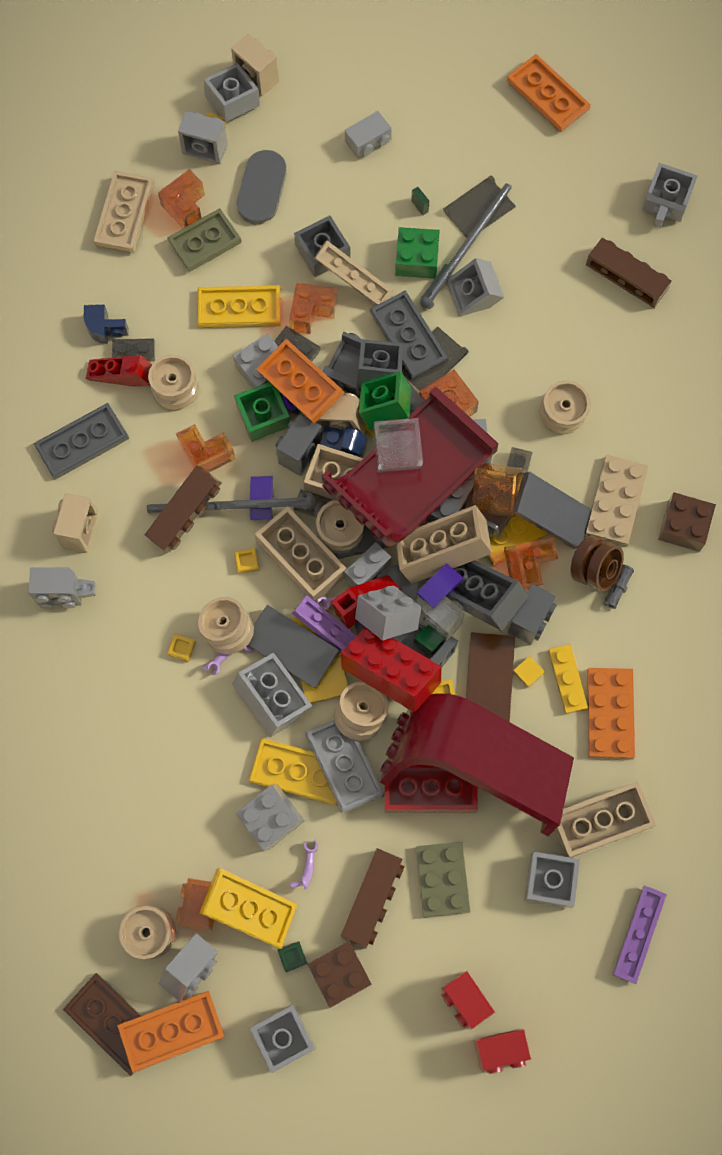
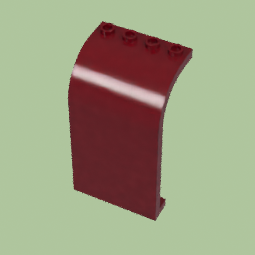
[322,386,499,547]
[380,693,574,837]

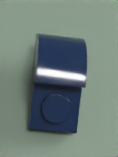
[84,304,129,344]
[320,426,367,458]

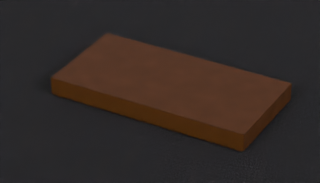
[466,632,515,722]
[63,973,141,1076]

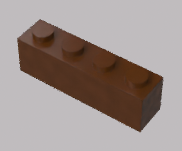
[586,237,671,308]
[144,465,222,552]
[341,848,405,948]

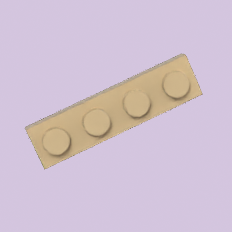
[314,241,393,305]

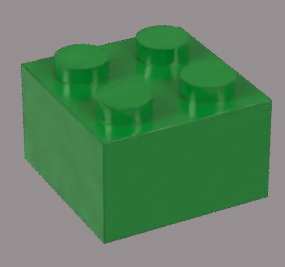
[395,227,440,279]
[359,371,411,430]
[234,382,290,442]

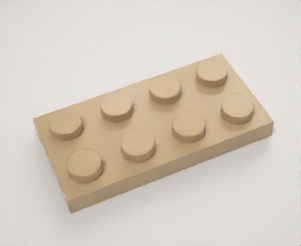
[93,171,154,253]
[585,455,648,547]

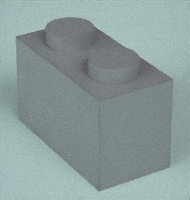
[345,111,392,159]
[344,542,391,587]

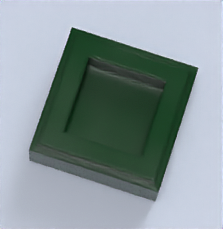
[411,187,429,215]
[414,624,446,655]
[277,941,308,973]

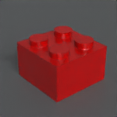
[441,971,495,1030]
[473,1029,531,1074]

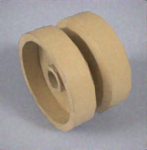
[148,355,198,410]
[539,380,591,434]
[316,500,364,554]
[198,597,254,654]
[334,682,389,741]
[119,906,176,960]

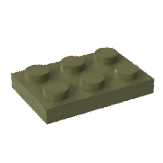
[167,208,242,272]
[416,842,470,917]

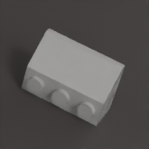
[232,652,312,738]

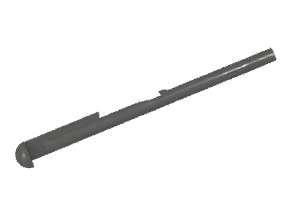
[420,183,512,309]
[147,493,316,513]

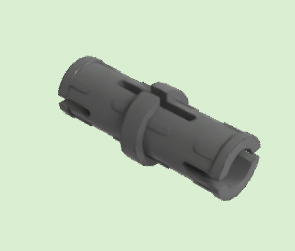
[603,564,634,609]

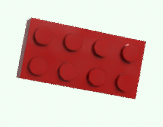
[341,627,442,713]
[384,765,478,813]

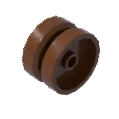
[570,536,624,592]

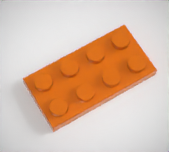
[507,54,591,132]
[256,339,344,423]
[587,668,635,759]
[117,991,225,1073]

